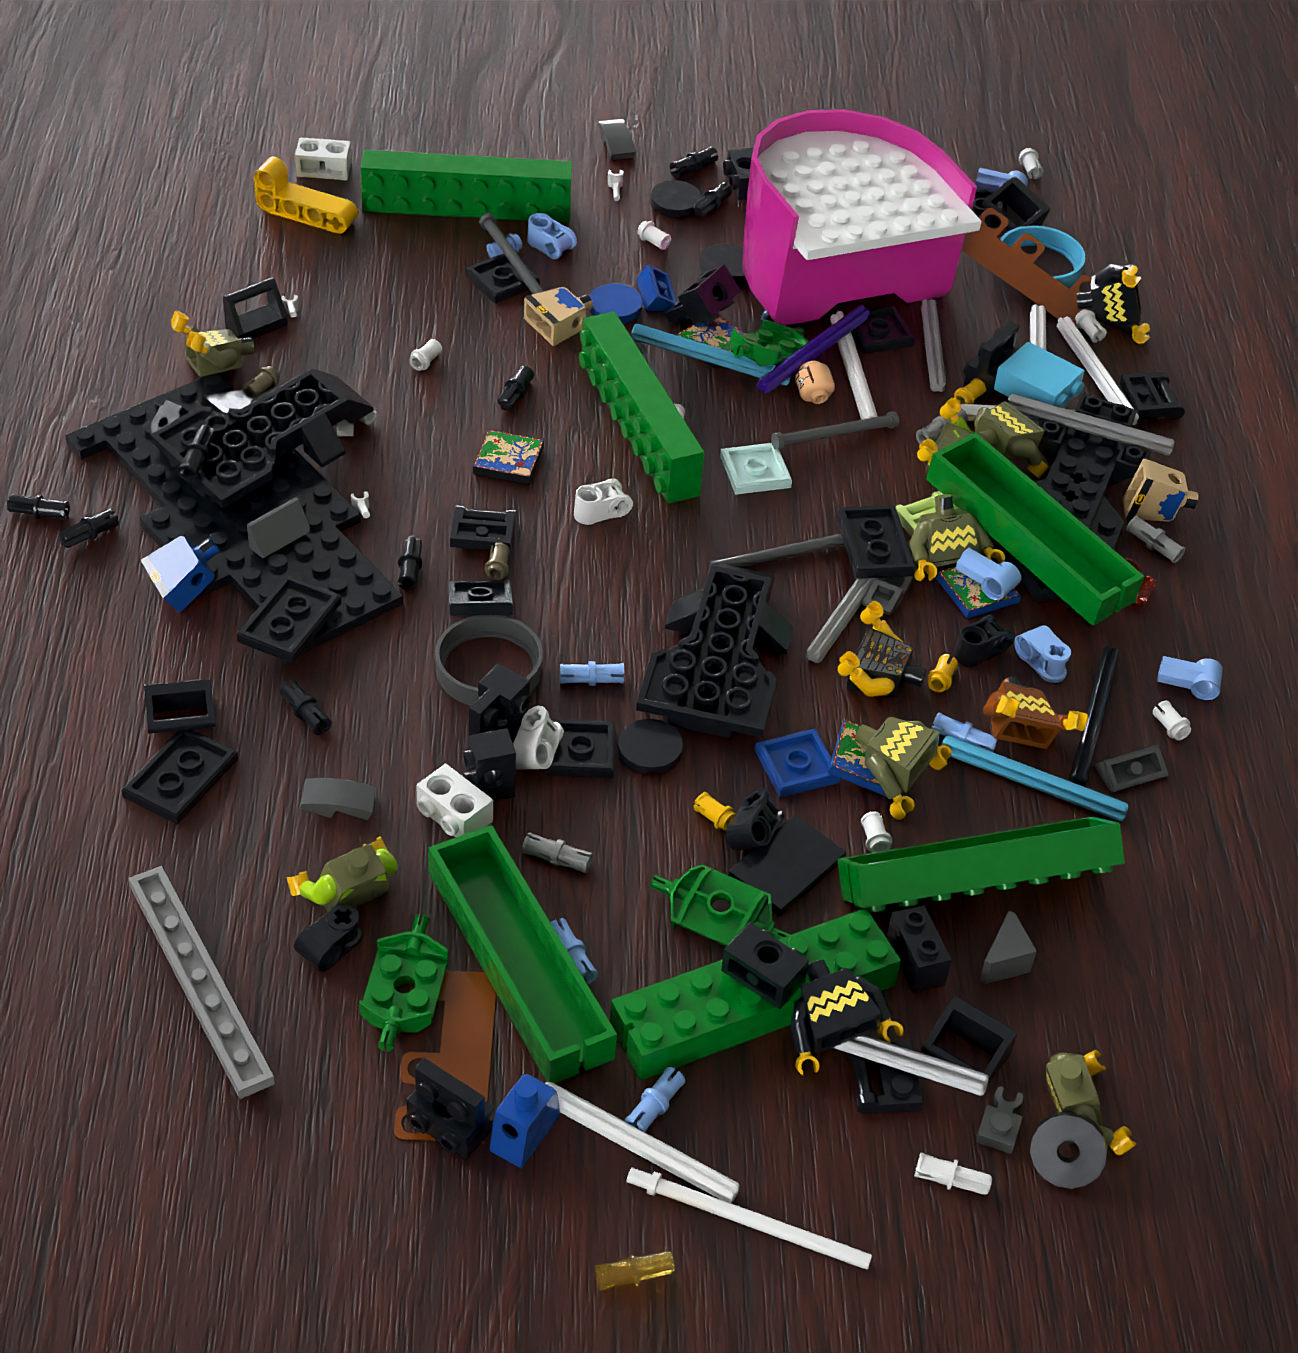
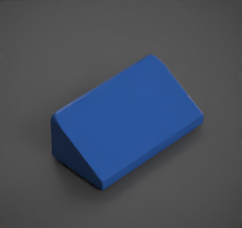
[637,265,677,311]

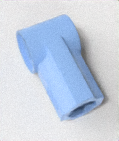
[975,168,1028,194]
[956,547,1021,600]
[1157,656,1223,700]

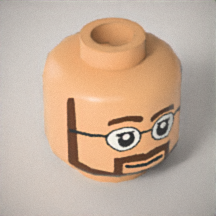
[795,361,835,404]

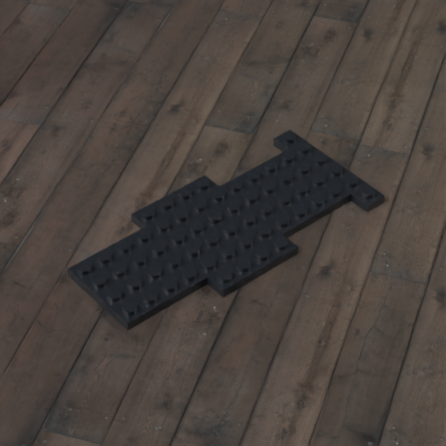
[65,373,403,655]

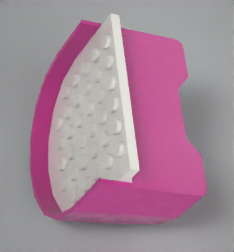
[743,109,982,325]

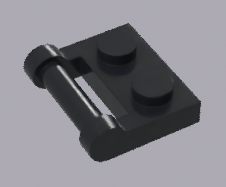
[1120,372,1185,420]
[450,505,516,551]
[847,1040,923,1114]

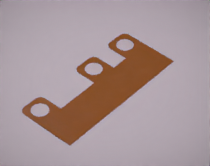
[962,208,1092,324]
[394,970,496,1144]

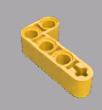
[254,157,359,234]

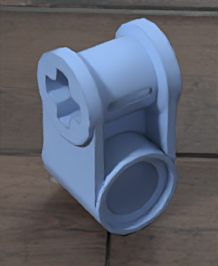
[527,213,577,259]
[1014,625,1071,683]

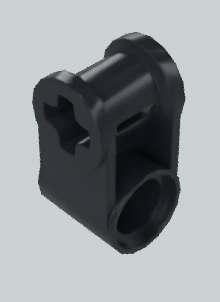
[954,615,1014,667]
[726,788,785,851]
[294,904,362,972]

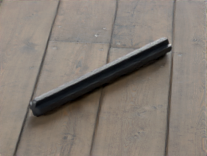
[1069,646,1120,786]

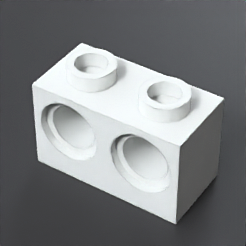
[295,137,351,180]
[416,763,493,837]

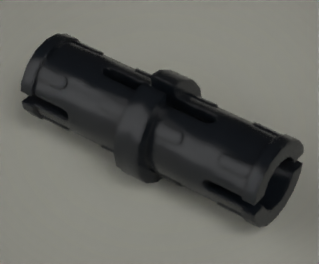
[669,146,718,178]
[279,679,332,735]

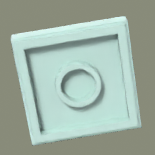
[720,443,792,495]

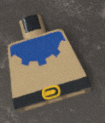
[524,287,593,346]
[1123,459,1198,522]

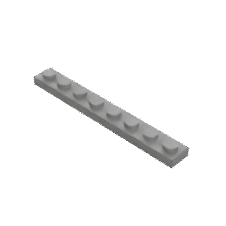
[128,866,275,1099]

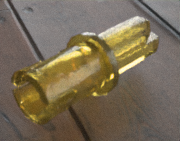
[594,1251,675,1291]

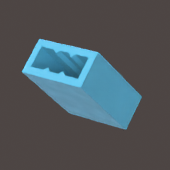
[994,342,1085,409]

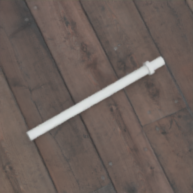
[627,1168,872,1270]

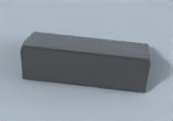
[247,497,310,558]
[1094,745,1169,793]

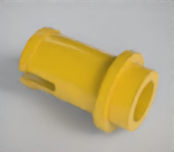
[953,378,986,404]
[927,654,958,692]
[693,792,736,831]

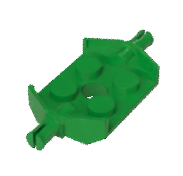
[729,319,809,367]
[650,864,791,946]
[359,914,449,1051]

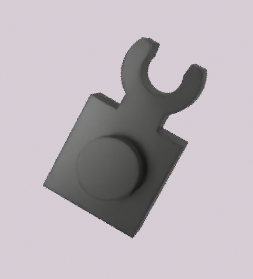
[975,1086,1023,1154]

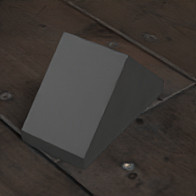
[979,911,1037,984]

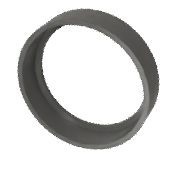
[435,615,543,706]

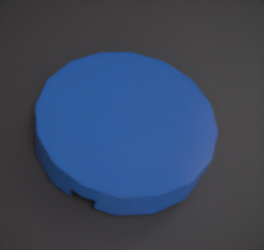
[590,283,642,324]

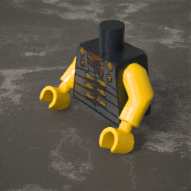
[838,601,927,698]

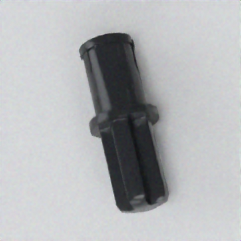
[693,182,732,217]
[497,366,534,410]
[178,425,215,480]
[7,495,70,520]
[58,508,119,548]
[398,536,423,590]

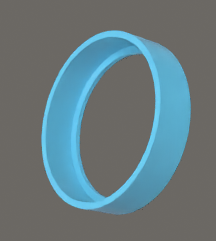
[1000,226,1085,289]

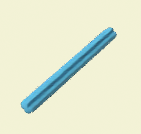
[631,324,791,386]
[941,736,1128,821]

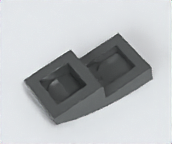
[598,119,636,160]
[862,576,915,616]
[299,778,376,820]

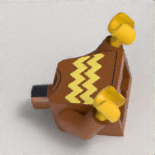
[983,677,1088,749]

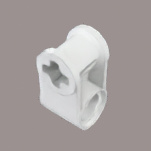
[574,479,633,525]
[513,706,564,770]

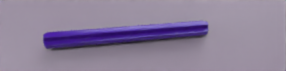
[757,305,870,393]

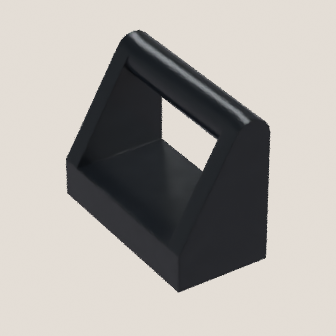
[981,176,1051,231]
[223,278,288,339]
[144,679,216,734]
[921,996,1017,1084]

